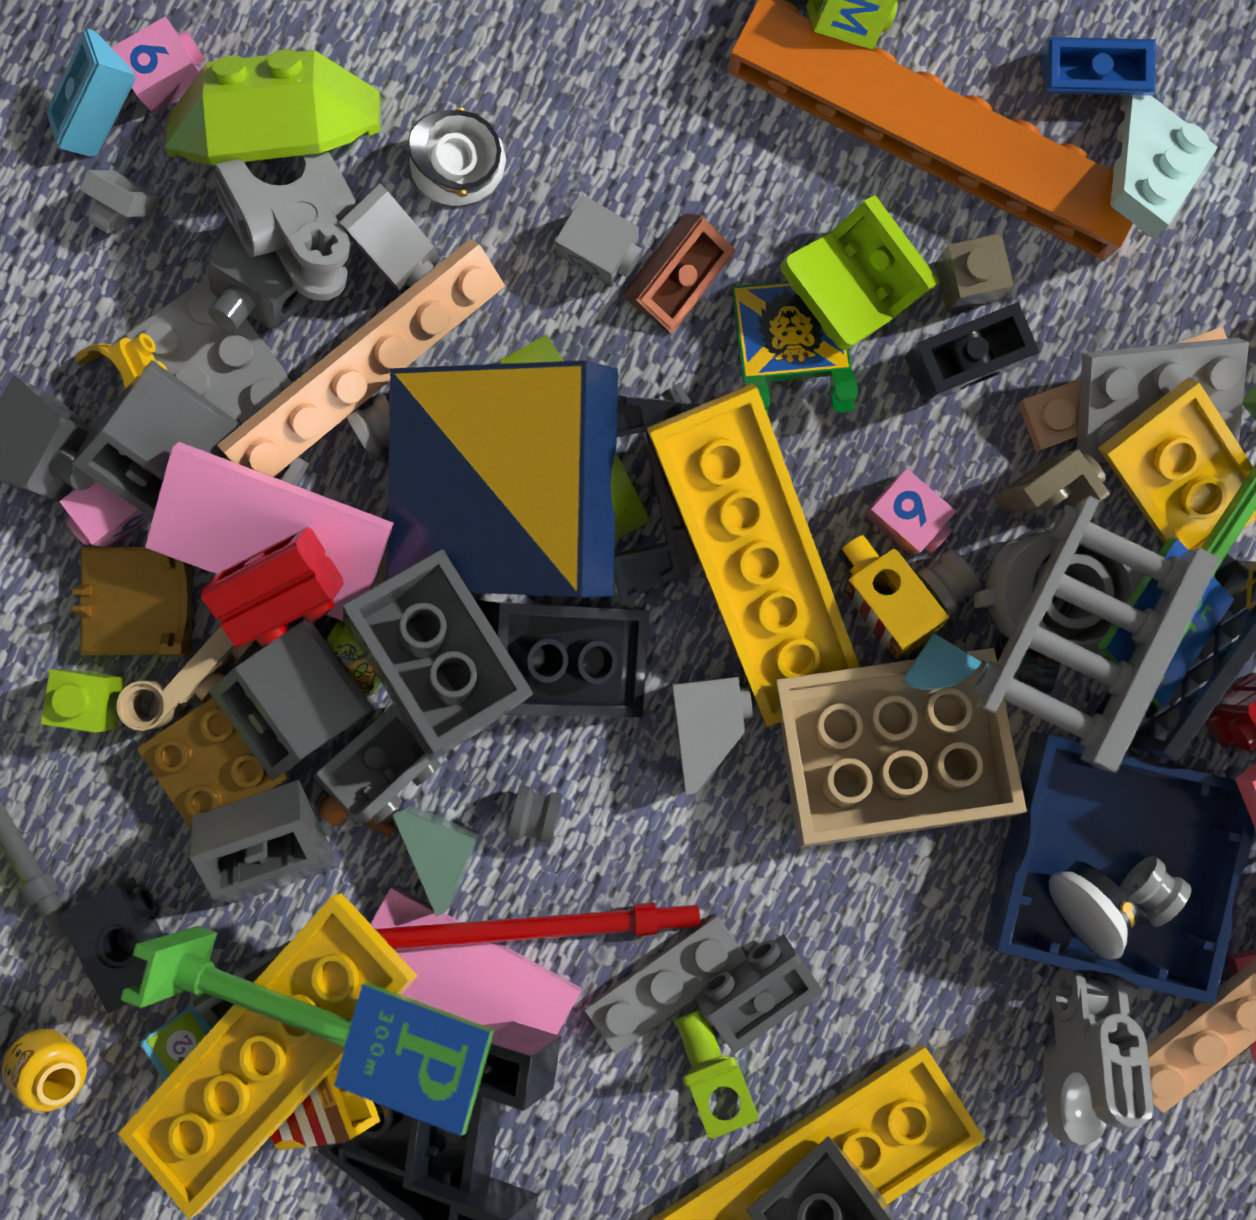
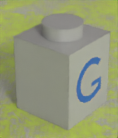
[555,195,643,287]

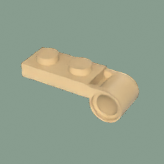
[117,626,259,731]

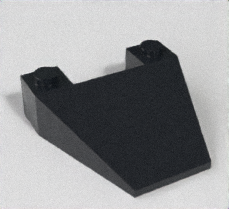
[318,1021,561,1220]

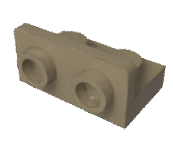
[993,449,1110,515]

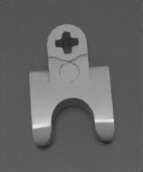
[215,151,356,301]
[1043,967,1154,1148]

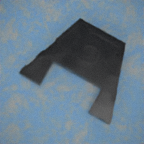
[614,395,703,605]

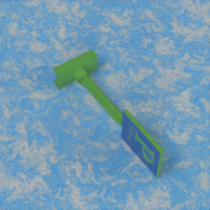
[1098,386,1256,708]
[121,926,494,1136]

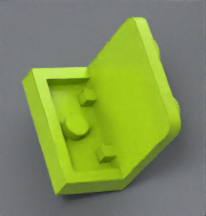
[780,195,940,350]

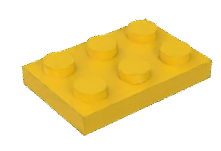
[1098,377,1256,551]

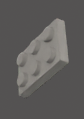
[126,277,293,461]
[1077,338,1249,463]

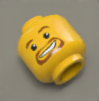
[1,1029,88,1112]

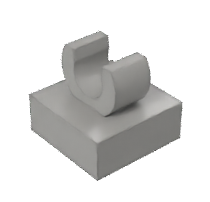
[79,170,159,233]

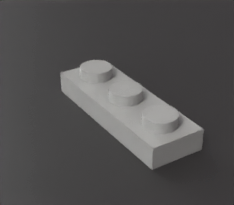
[585,913,748,1055]

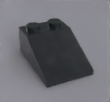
[476,600,649,717]

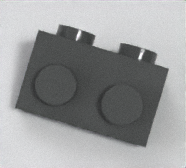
[312,703,441,824]
[695,934,824,1054]

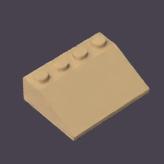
[776,648,1027,848]

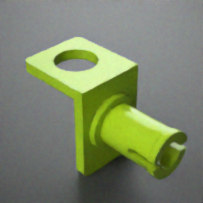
[674,1010,759,1139]

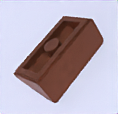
[622,213,736,334]

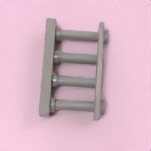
[974,496,1221,772]

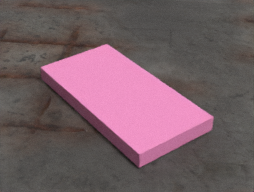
[145,442,394,621]
[371,885,581,1035]

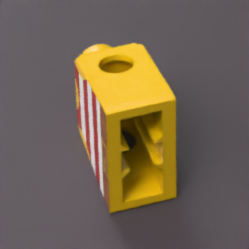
[837,535,949,662]
[271,1060,380,1150]

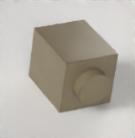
[935,233,1014,313]

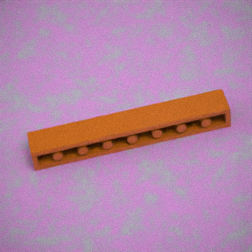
[728,0,1133,261]

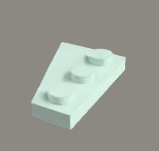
[1110,95,1218,240]

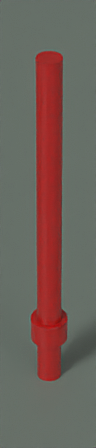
[375,902,700,950]

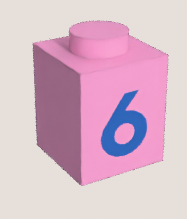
[111,16,205,114]
[863,469,957,556]
[59,481,151,547]

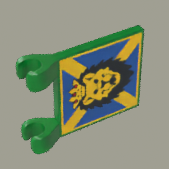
[731,281,858,416]

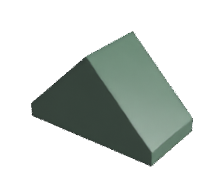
[393,805,480,916]

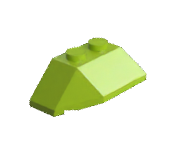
[165,49,381,166]

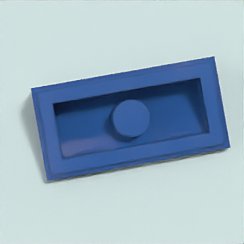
[1039,37,1156,96]

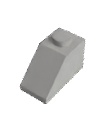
[340,184,441,295]
[671,677,753,795]

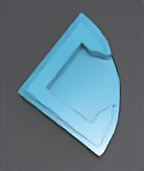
[902,633,982,690]

